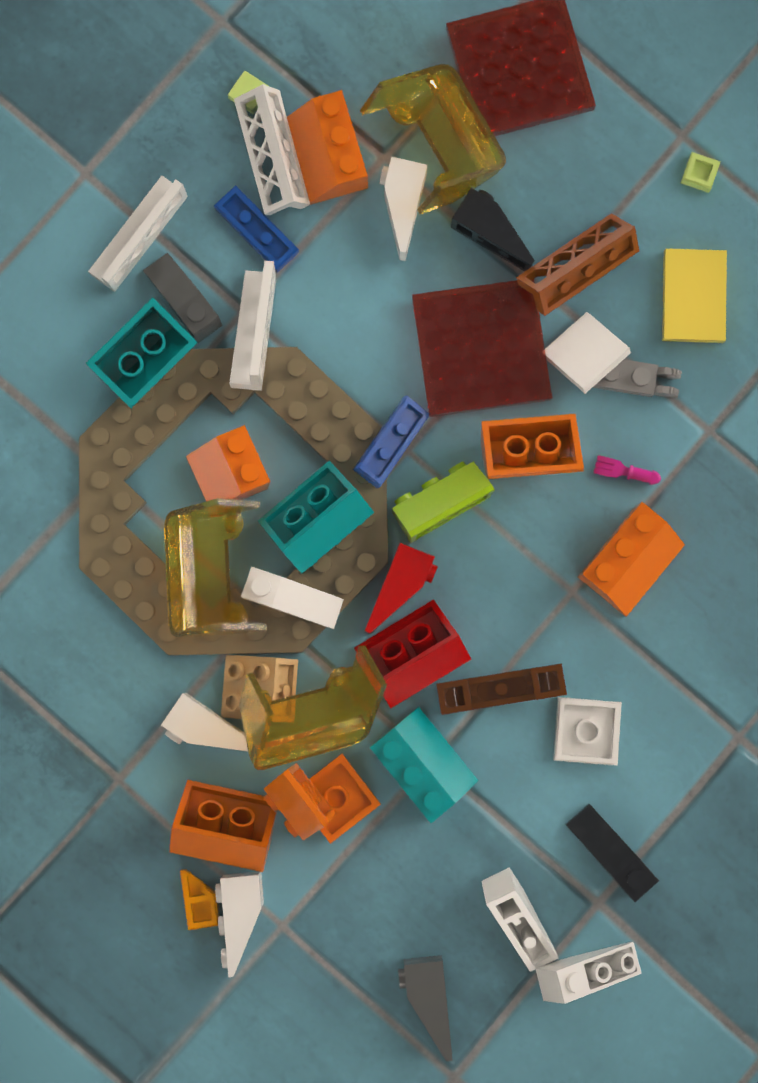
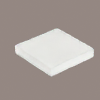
[542,312,631,394]
[553,697,622,766]

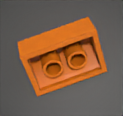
[287,90,368,205]
[481,414,584,479]
[578,502,685,617]
[169,780,278,872]

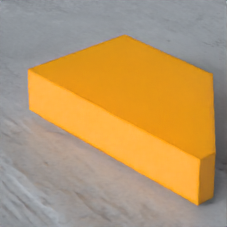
[180,869,220,930]

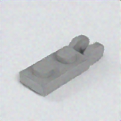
[592,359,682,398]

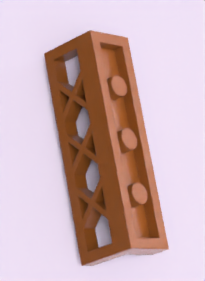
[516,213,639,316]

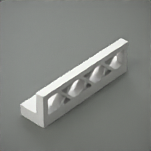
[234,84,310,216]
[88,176,188,292]
[229,261,276,391]

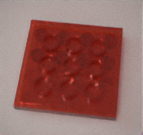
[446,0,596,141]
[412,279,552,417]

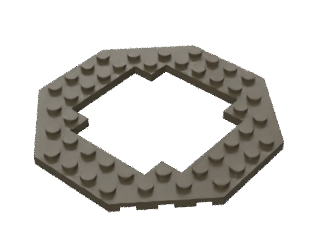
[79,347,388,655]

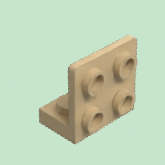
[221,655,298,722]

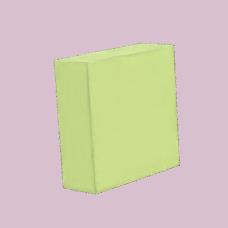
[228,70,270,115]
[680,152,721,193]

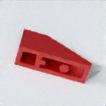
[365,543,438,634]

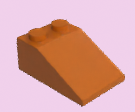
[263,763,336,840]

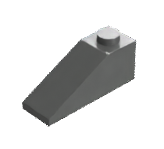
[143,252,223,343]
[398,955,453,1061]

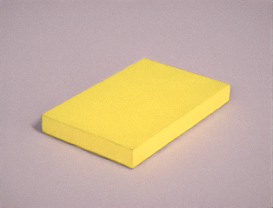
[662,248,727,343]

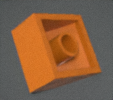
[186,425,271,513]

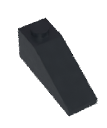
[451,188,535,272]
[565,804,659,902]

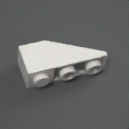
[215,871,264,977]
[536,942,642,1004]

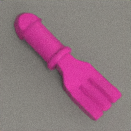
[593,455,661,485]

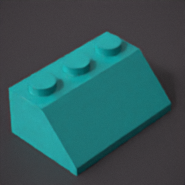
[86,297,198,408]
[258,460,374,574]
[370,707,479,823]

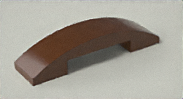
[436,663,567,715]

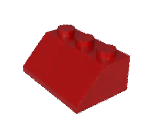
[354,599,471,709]

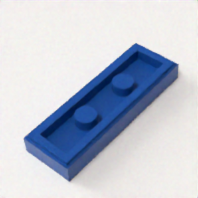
[214,185,299,273]
[353,395,430,488]

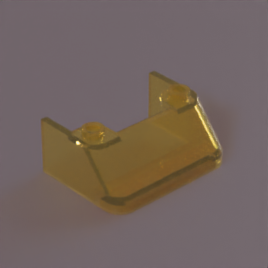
[360,64,506,215]
[164,498,267,637]
[239,645,387,770]

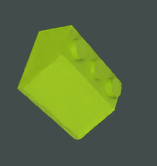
[392,461,495,544]

